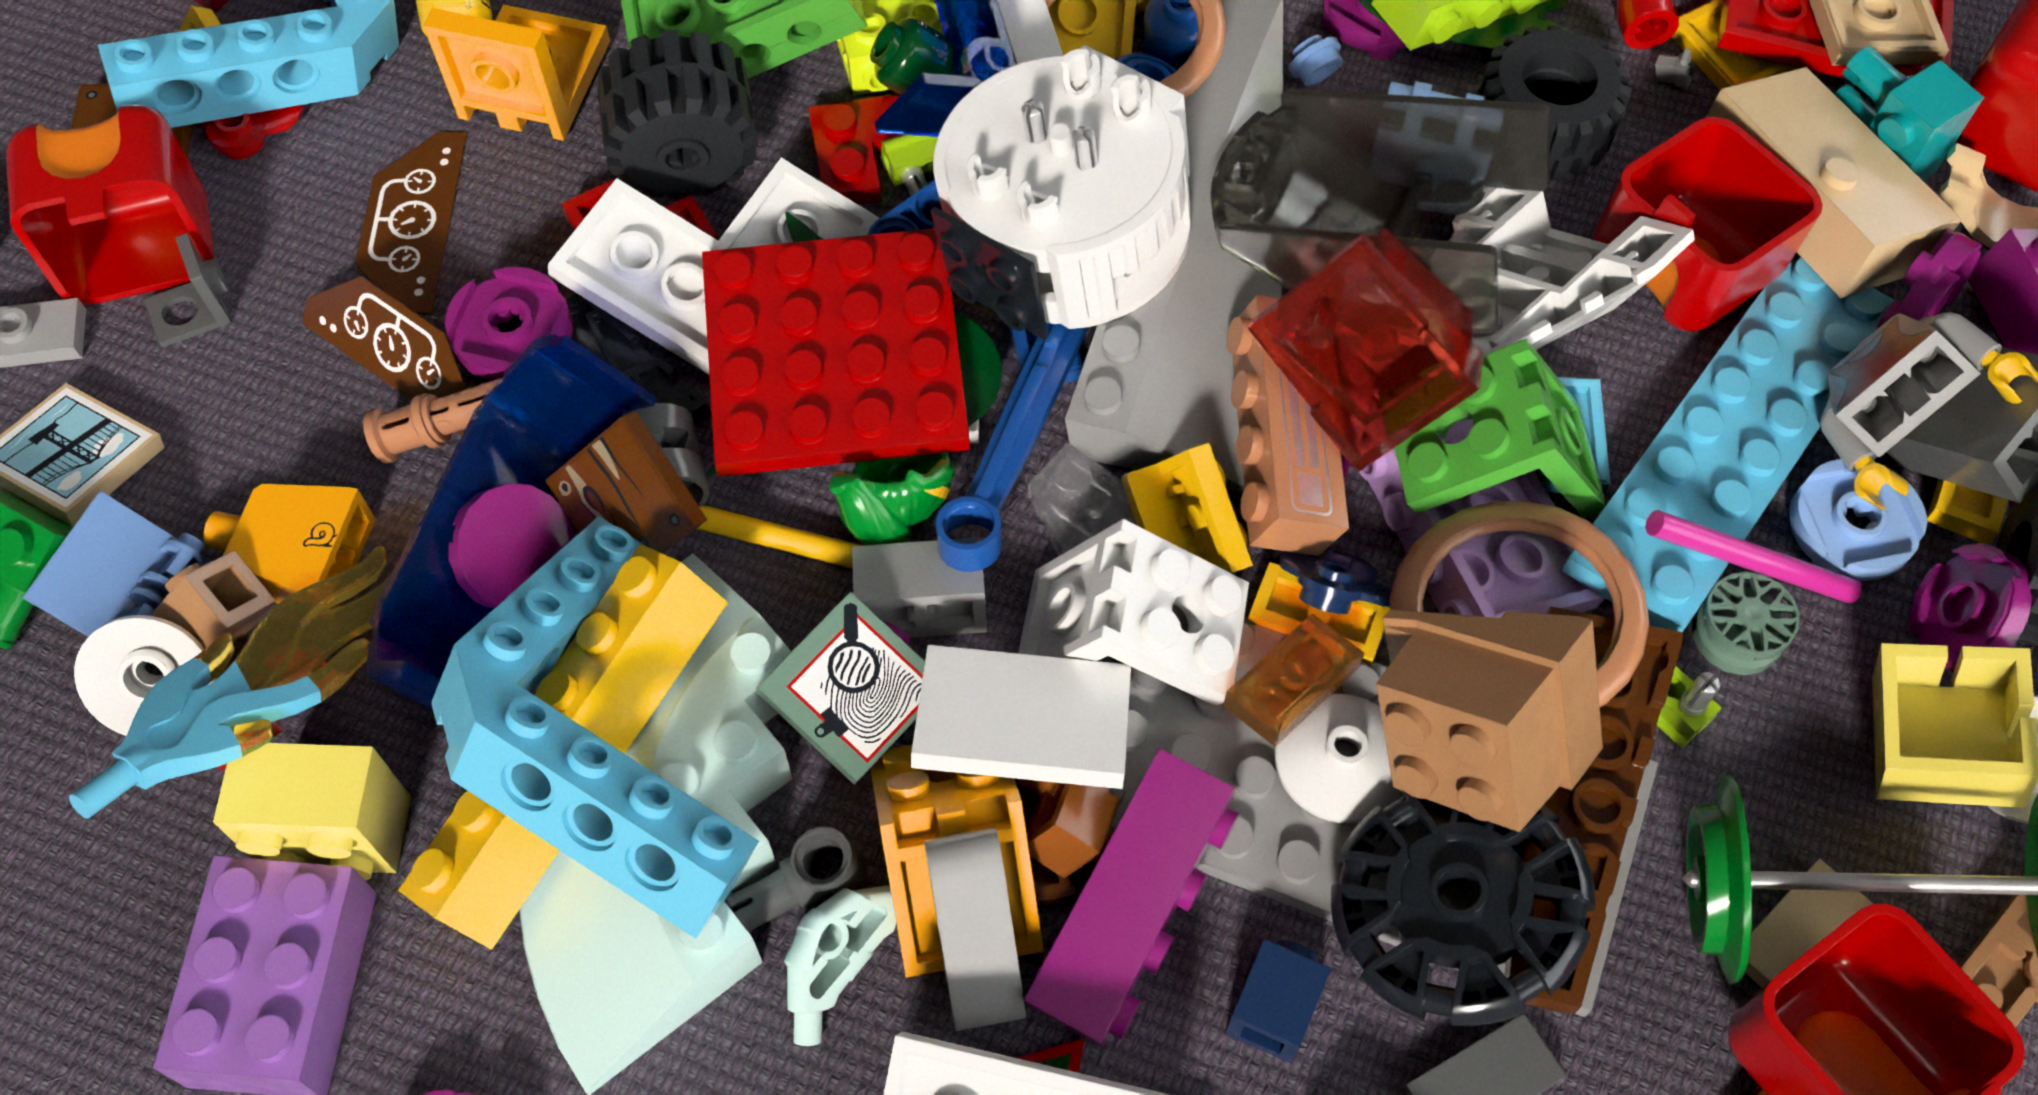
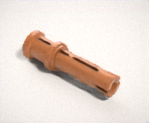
[363,364,556,464]

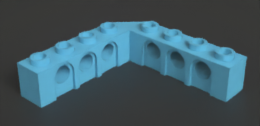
[98,0,399,128]
[431,516,759,939]

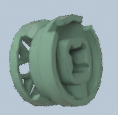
[1692,571,1800,676]

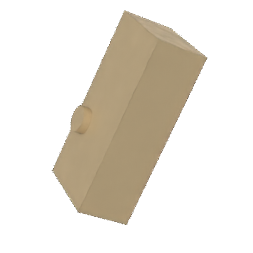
[1706,67,1962,298]

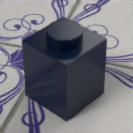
[1226,939,1331,1064]

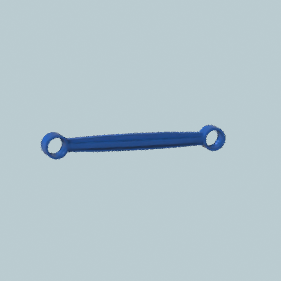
[936,323,1089,572]

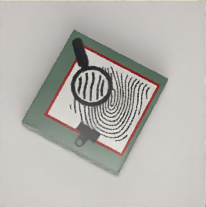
[755,592,925,785]

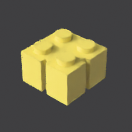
[1872,643,2038,808]
[213,742,411,881]

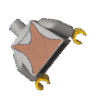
[1820,312,2038,510]

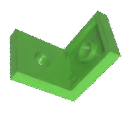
[1383,339,1606,518]

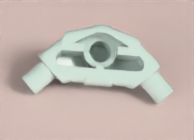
[784,885,896,1046]

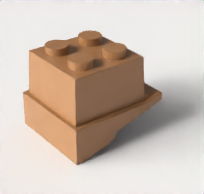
[1376,610,1603,832]

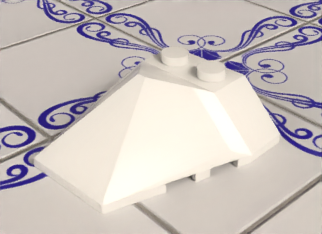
[1386,178,1695,364]

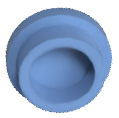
[1288,35,1343,86]

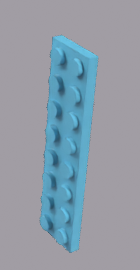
[1561,253,1895,632]

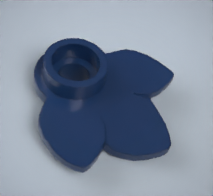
[1279,552,1391,614]

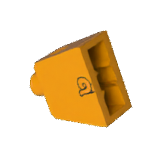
[203,484,376,623]

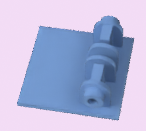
[22,491,212,666]

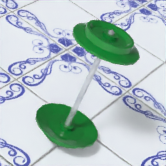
[1681,775,2038,985]

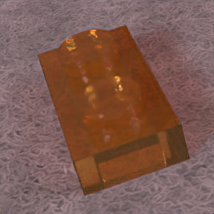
[1223,613,1364,747]

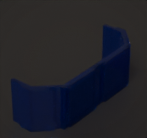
[367,334,658,710]

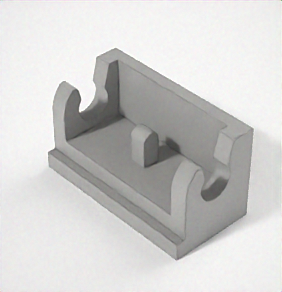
[852,537,987,638]

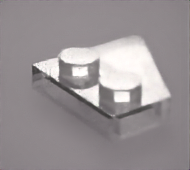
[1028,442,1137,556]

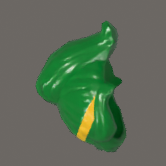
[829,453,955,545]

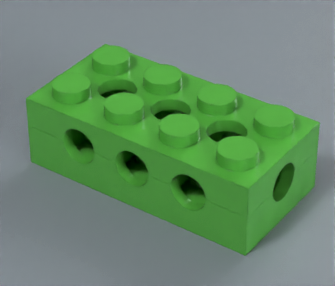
[621,0,867,79]

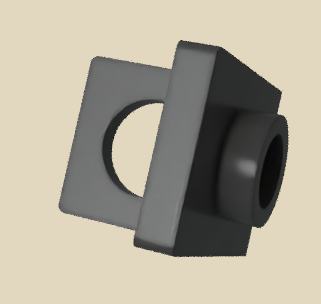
[144,233,231,348]

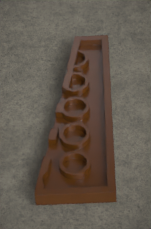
[1504,606,1683,1015]

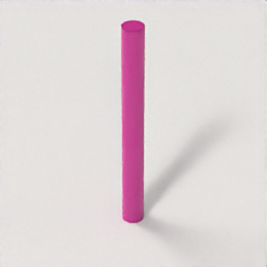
[1645,510,1862,604]

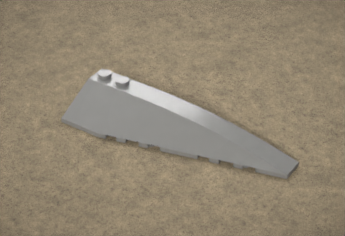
[1065,0,1283,494]

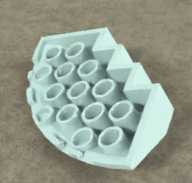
[519,553,793,1095]

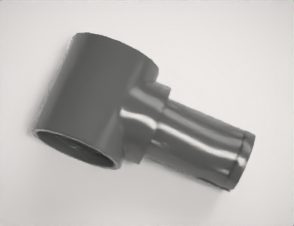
[726,826,867,934]

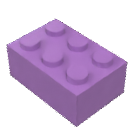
[153,856,377,1095]

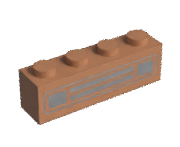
[1226,294,1349,556]

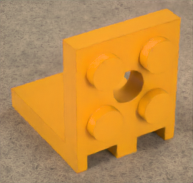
[423,4,610,141]
[870,745,1044,978]

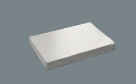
[911,645,1131,789]

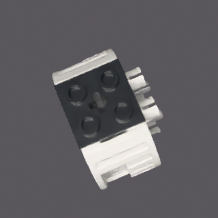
[931,45,1192,340]

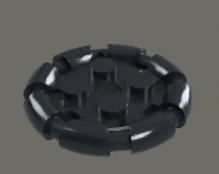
[1330,790,1596,1026]

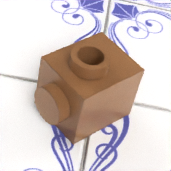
[151,550,276,657]

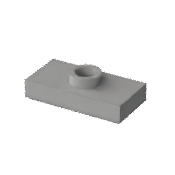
[0,298,87,368]

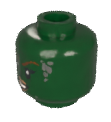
[870,17,958,103]

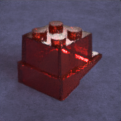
[1248,227,1484,472]

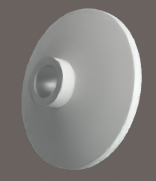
[74,615,215,736]
[1275,694,1401,823]

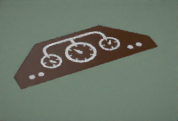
[355,132,467,314]
[302,276,473,441]

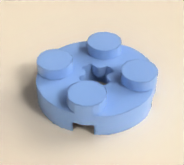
[1789,459,1927,581]

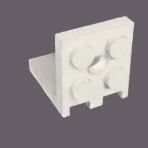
[1018,519,1249,706]

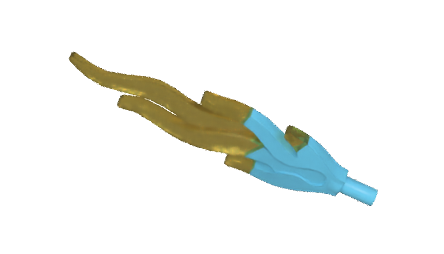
[69,527,455,819]

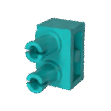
[1834,45,1984,181]

